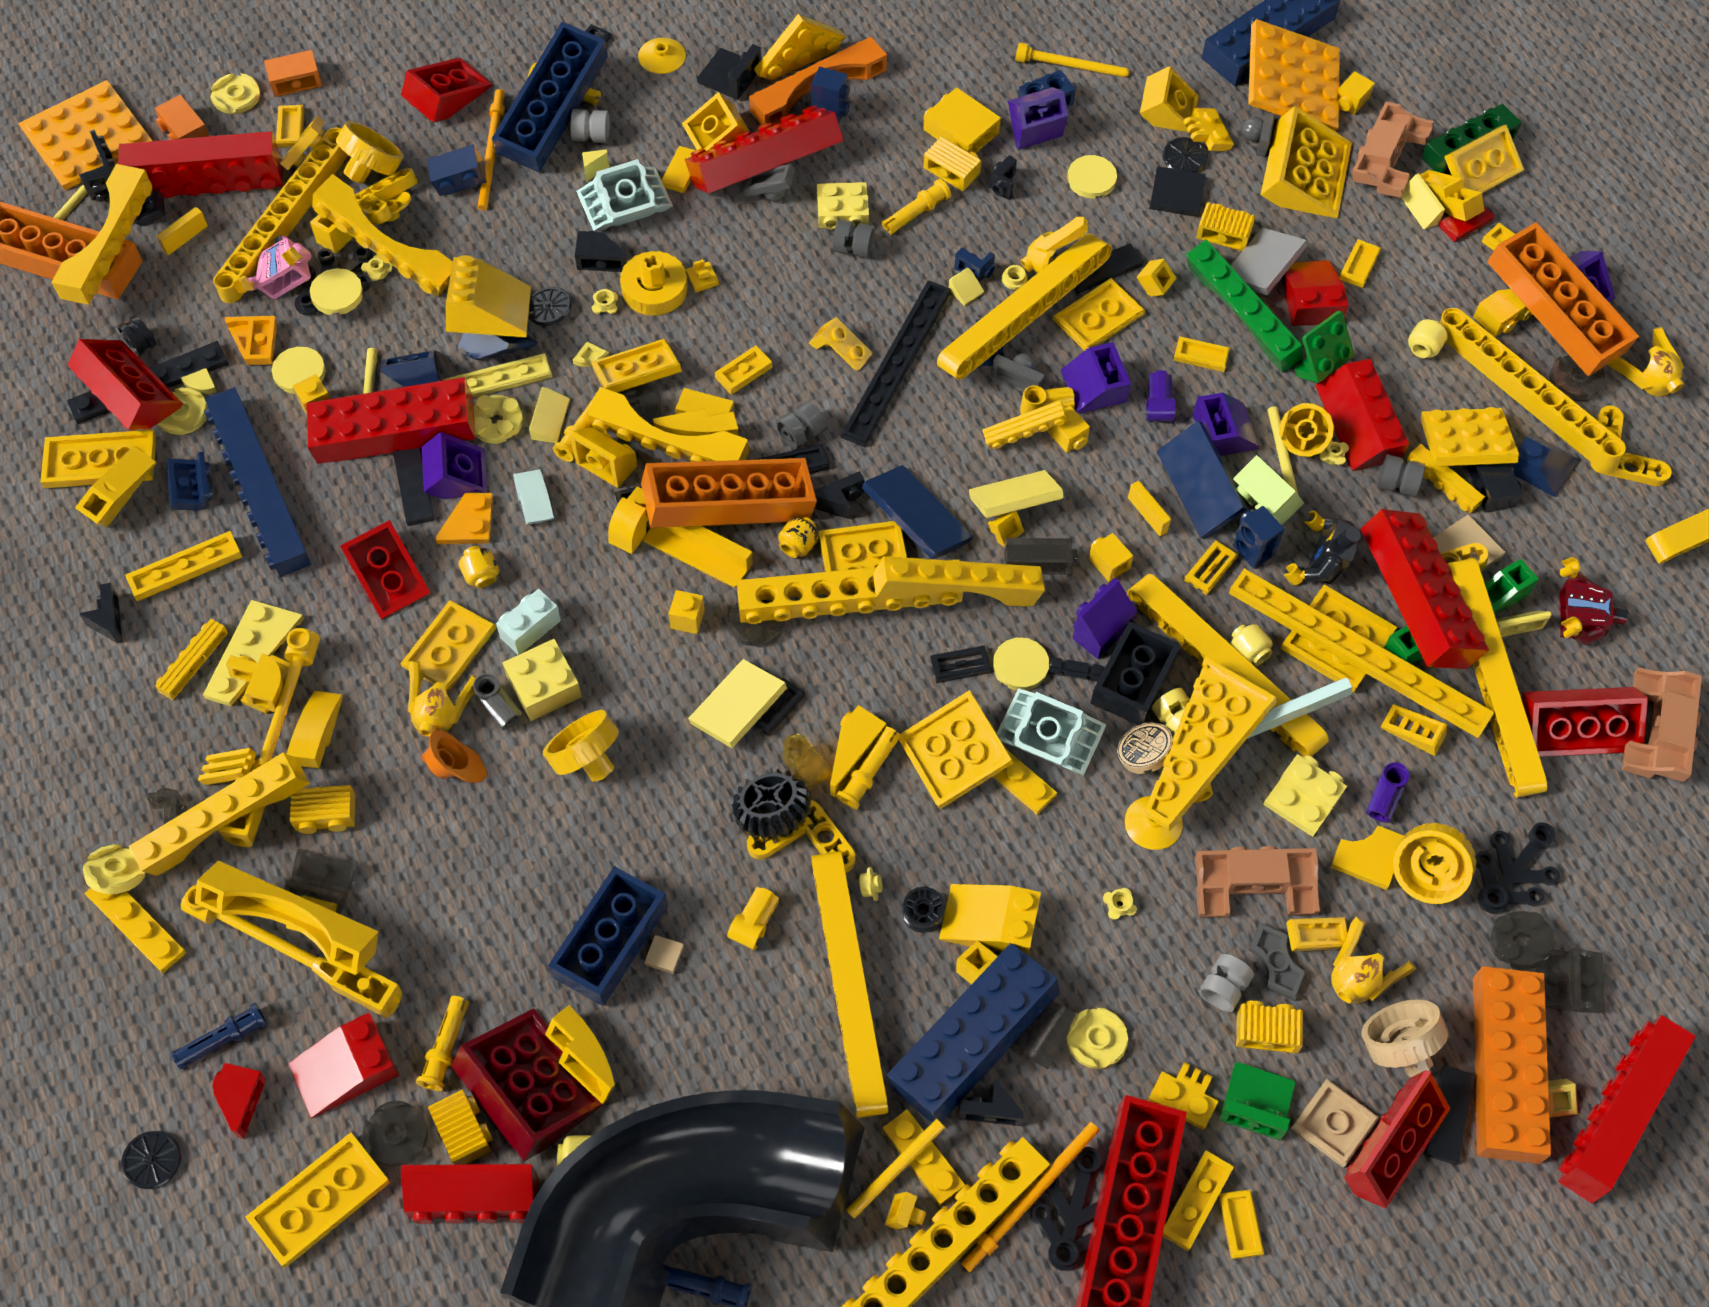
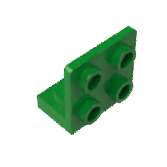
[1294,311,1355,383]
[1219,1062,1295,1141]

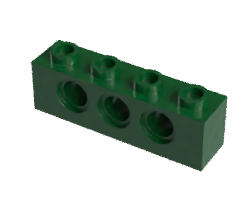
[1422,103,1522,174]

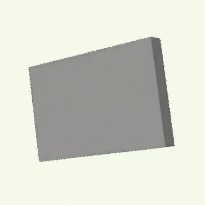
[1230,227,1307,295]

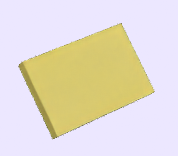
[969,470,1063,518]
[688,659,787,748]

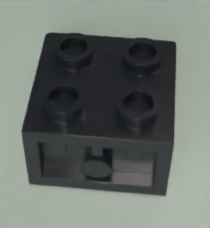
[697,44,762,100]

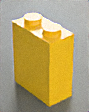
[923,87,1001,154]

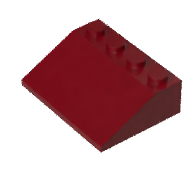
[451,1008,607,1162]

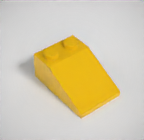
[939,884,1041,955]

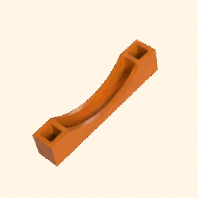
[749,37,887,125]

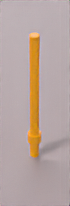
[477,89,505,210]
[961,1122,1100,1273]

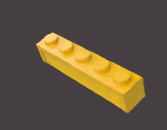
[982,400,1069,449]
[1407,444,1485,514]
[155,619,228,700]

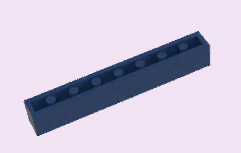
[204,387,311,577]

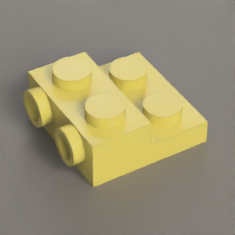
[817,182,869,230]
[1263,754,1347,837]

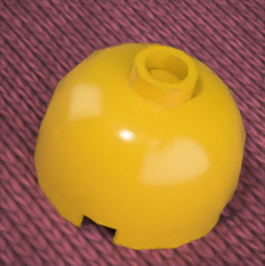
[1279,403,1335,457]

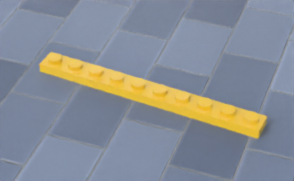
[1228,568,1494,738]

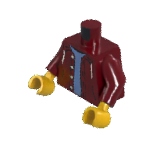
[1559,557,1628,646]

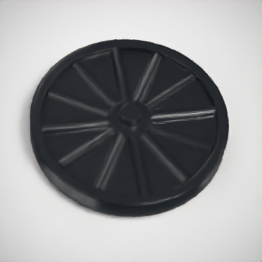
[1163,137,1208,173]
[528,287,572,326]
[121,1131,181,1189]

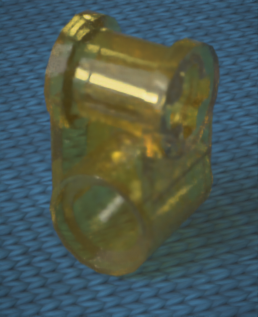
[783,734,832,791]

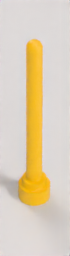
[1015,42,1130,77]

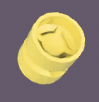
[1152,688,1190,737]

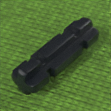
[1049,657,1104,681]

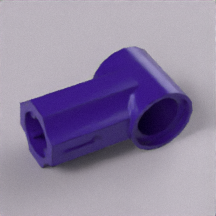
[1146,370,1175,422]
[1365,762,1409,823]

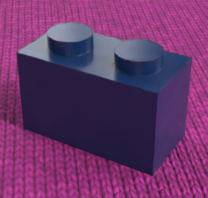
[811,66,850,124]
[427,144,487,196]

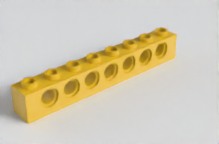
[737,559,964,624]
[842,1137,1050,1307]

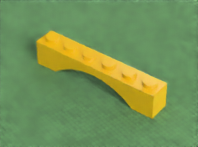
[51,164,152,305]
[312,174,453,297]
[587,387,750,462]
[873,556,1045,607]
[130,752,310,876]
[195,861,379,975]

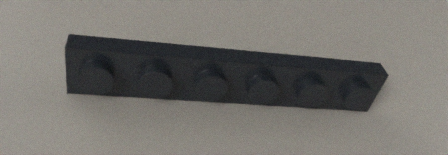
[67,341,228,424]

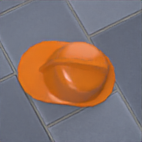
[421,730,487,783]

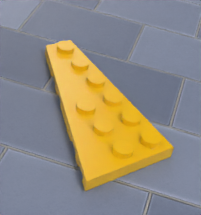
[1145,656,1277,831]

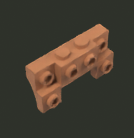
[1352,102,1434,198]
[1622,667,1702,782]
[1195,846,1320,918]

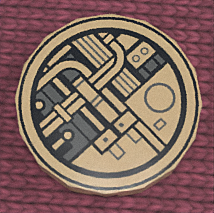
[1117,723,1173,774]

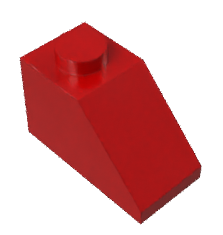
[212,1063,267,1139]

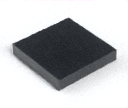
[1149,166,1206,217]

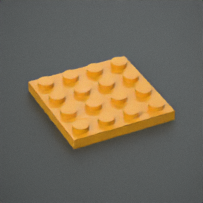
[1248,19,1340,131]
[18,80,152,190]

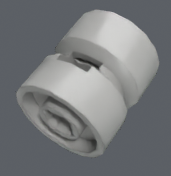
[571,109,610,143]
[1199,954,1254,1012]

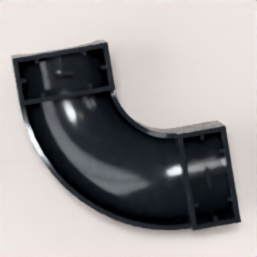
[500,1090,865,1307]

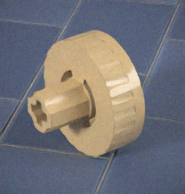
[1361,1000,1449,1077]

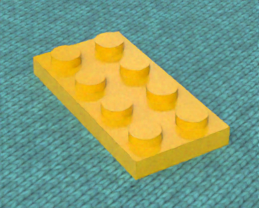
[40,430,157,488]
[245,1132,391,1269]

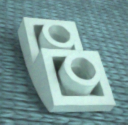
[513,470,554,525]

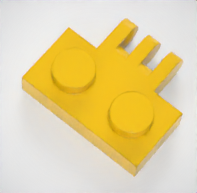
[1183,108,1234,151]
[1148,1062,1218,1130]

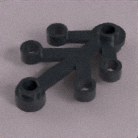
[294,246,374,316]
[1475,822,1560,914]
[1031,1147,1101,1271]

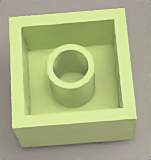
[1234,455,1304,525]

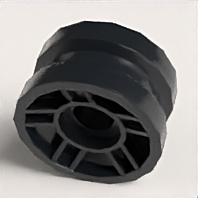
[117,314,157,356]
[902,886,945,933]

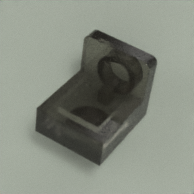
[147,788,188,824]

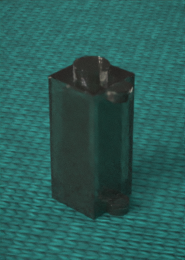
[1004,538,1078,577]

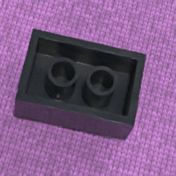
[1090,621,1181,725]

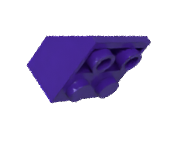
[1008,87,1068,150]
[1061,342,1131,414]
[1193,392,1260,456]
[1072,578,1137,659]

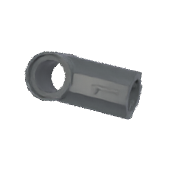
[473,674,523,731]

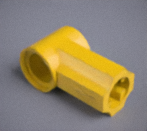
[1020,385,1075,415]
[727,887,779,951]

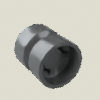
[833,219,875,258]
[776,401,826,450]
[1377,454,1425,497]

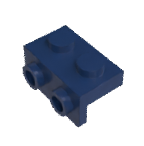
[165,452,213,510]

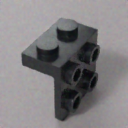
[79,129,115,201]

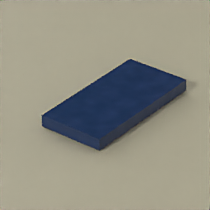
[1156,421,1248,539]
[862,465,973,559]

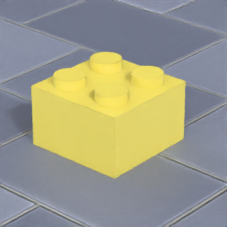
[502,639,582,722]

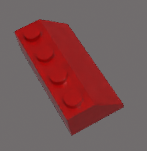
[67,339,183,431]
[1315,358,1409,471]
[1521,687,1648,757]
[1344,1070,1450,1209]
[401,1164,540,1224]

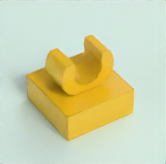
[685,259,719,293]
[988,511,1024,547]
[885,1192,926,1230]

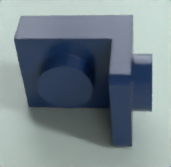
[954,248,995,283]

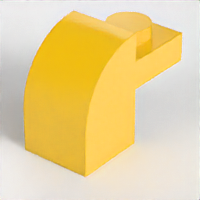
[608,486,649,554]
[226,653,284,712]

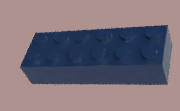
[1201,0,1341,86]
[492,21,608,173]
[887,943,1059,1123]

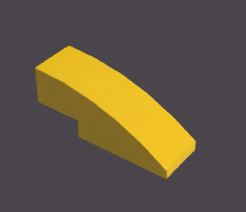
[1420,170,1485,221]
[653,408,739,436]
[287,691,343,769]
[545,1005,615,1104]

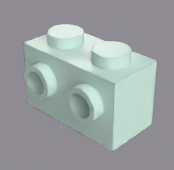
[496,589,561,655]

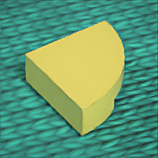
[573,342,609,367]
[181,368,217,394]

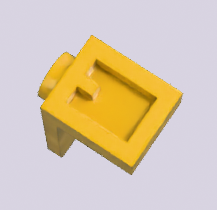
[809,317,872,371]

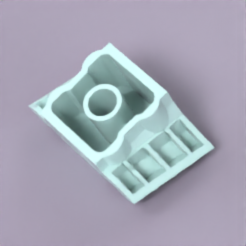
[576,159,673,231]
[997,688,1106,776]

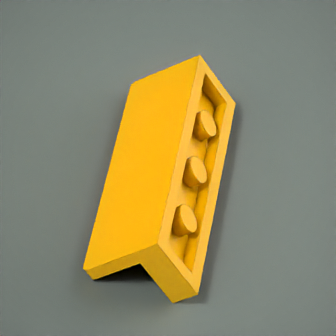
[643,526,753,588]

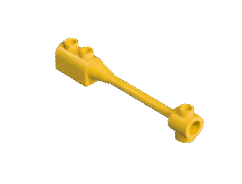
[218,628,321,847]
[181,884,402,1018]

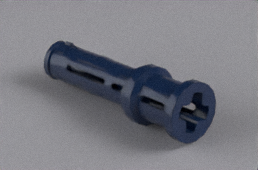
[171,1002,268,1070]
[662,1264,752,1307]

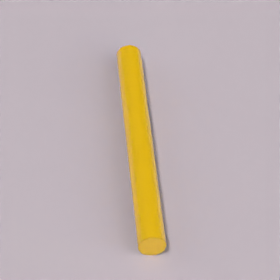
[846,1119,945,1219]

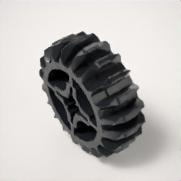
[732,769,811,841]

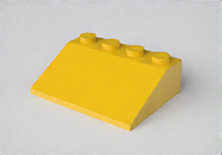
[1261,106,1352,218]
[446,255,531,337]

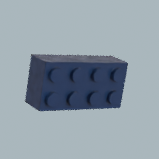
[548,866,668,1007]

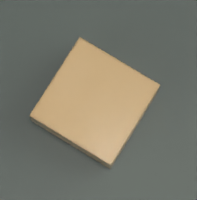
[645,935,684,974]

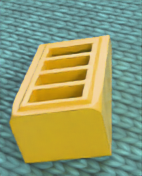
[1381,704,1447,756]

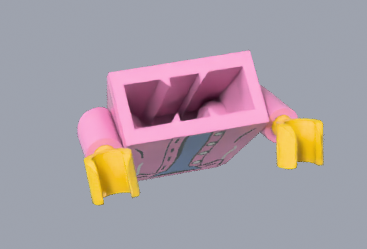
[232,236,312,299]

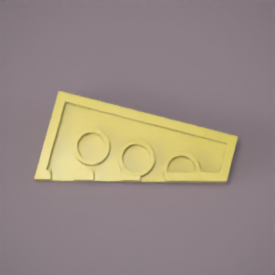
[203,600,304,706]

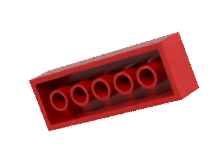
[685,106,843,194]
[118,131,283,198]
[307,377,476,464]
[1361,509,1490,669]
[1558,1014,1696,1204]

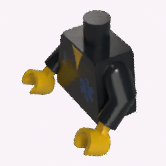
[1284,510,1362,585]

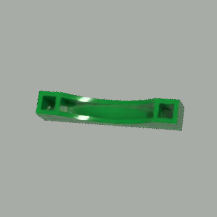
[1186,239,1303,373]
[1384,559,1539,665]

